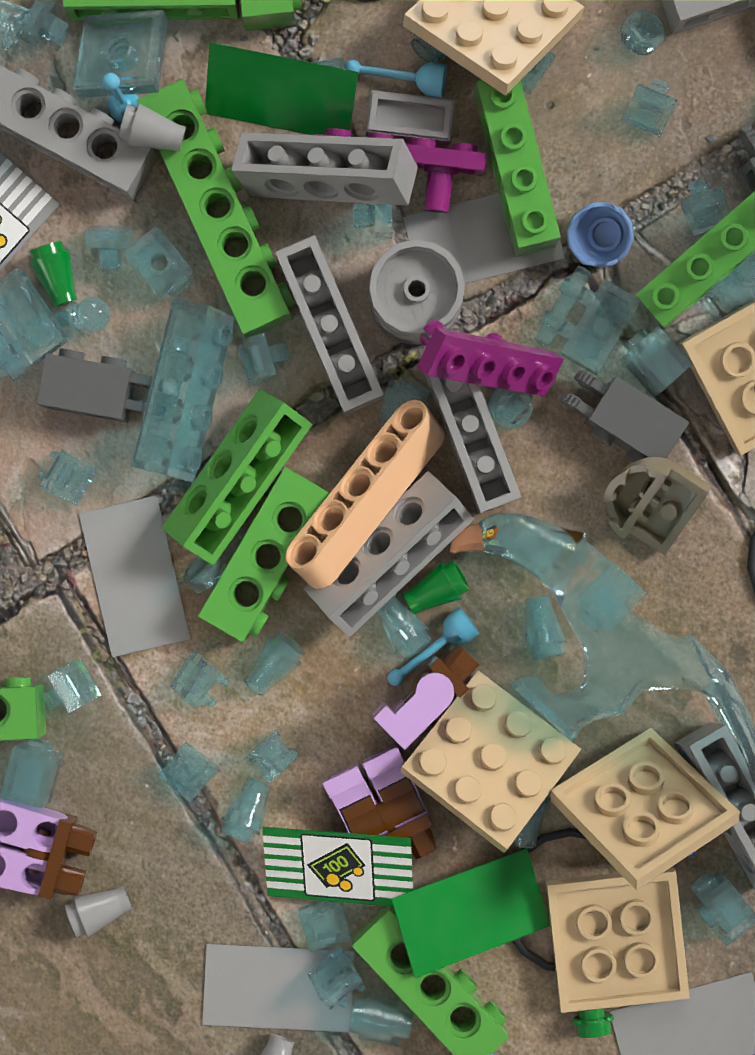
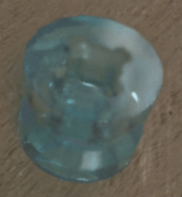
[245,729,299,784]

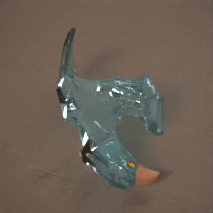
[450,513,755,783]

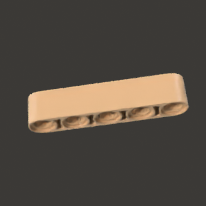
[285,400,445,589]

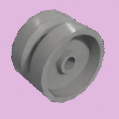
[369,239,465,345]

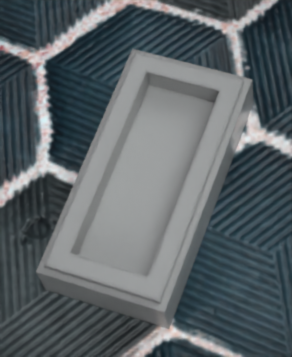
[366,90,455,145]

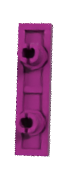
[315,128,487,213]
[417,320,564,396]

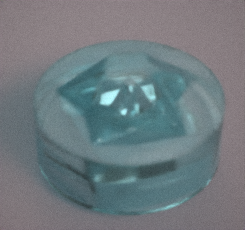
[620,10,665,56]
[488,388,533,429]
[184,557,226,593]

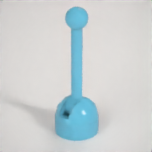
[345,60,447,98]
[102,73,139,125]
[387,607,480,686]

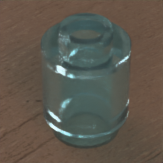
[349,995,414,1047]

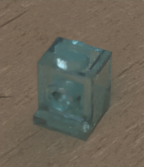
[124,226,194,299]
[691,871,755,947]

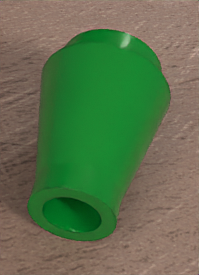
[29,241,78,307]
[403,560,470,615]

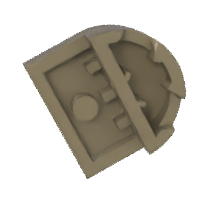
[603,457,712,555]

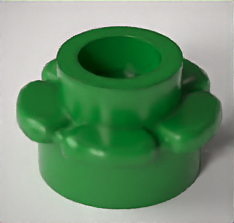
[571,1008,614,1038]

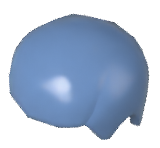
[566,202,634,267]

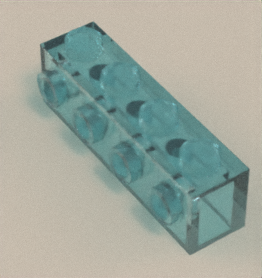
[131,299,235,483]

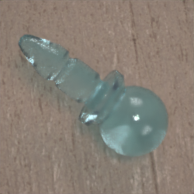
[31,297,111,332]

